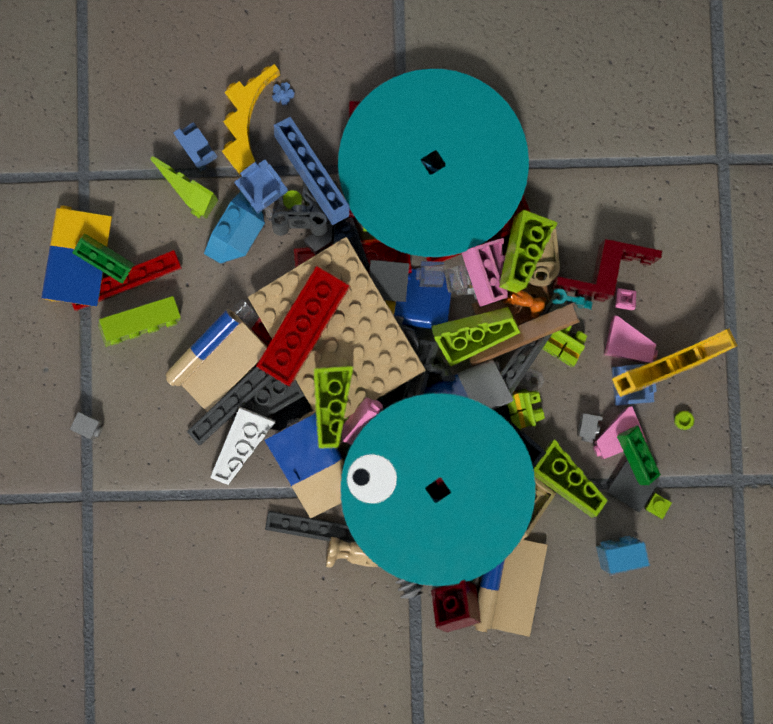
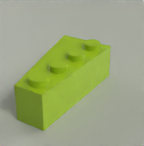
[499,210,558,293]
[98,296,181,347]
[431,307,520,366]
[314,366,354,449]
[533,439,608,518]

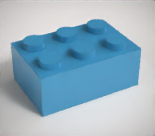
[596,536,650,574]

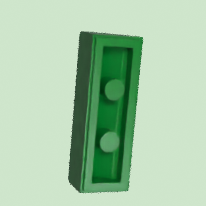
[72,234,134,283]
[617,425,661,485]

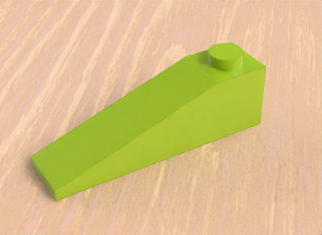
[150,156,218,219]

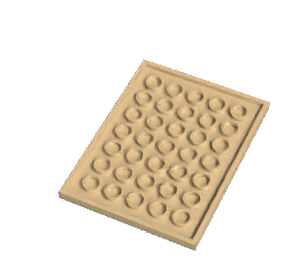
[248,237,426,419]

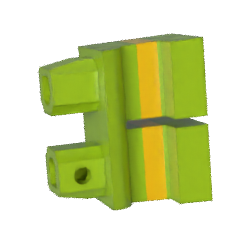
[542,326,587,367]
[505,389,545,429]

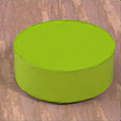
[283,190,302,210]
[674,411,694,430]

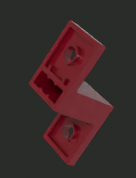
[552,239,663,302]

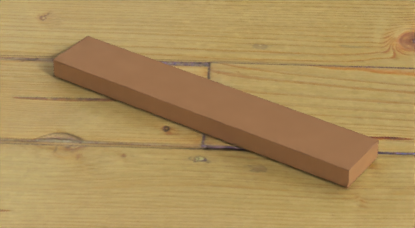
[469,303,580,366]

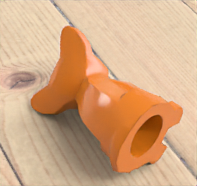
[503,290,546,319]

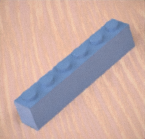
[274,117,349,225]

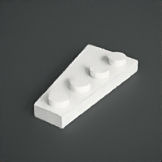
[210,407,275,485]

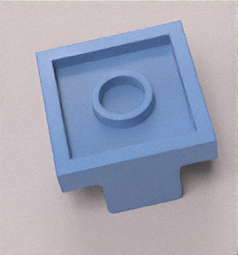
[173,122,217,172]
[234,160,288,214]
[611,364,657,406]

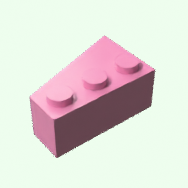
[462,238,508,307]

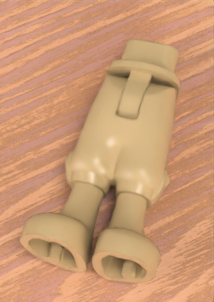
[326,537,378,568]

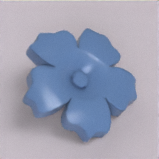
[272,82,295,105]

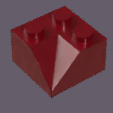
[431,580,481,632]

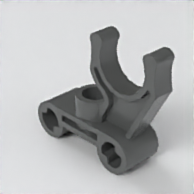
[271,181,338,236]

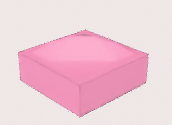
[615,288,636,310]

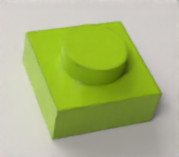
[645,493,672,519]

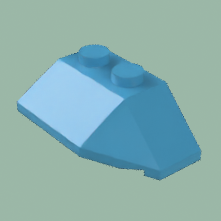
[204,191,265,264]

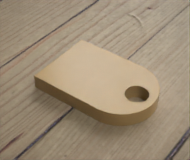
[529,228,560,286]

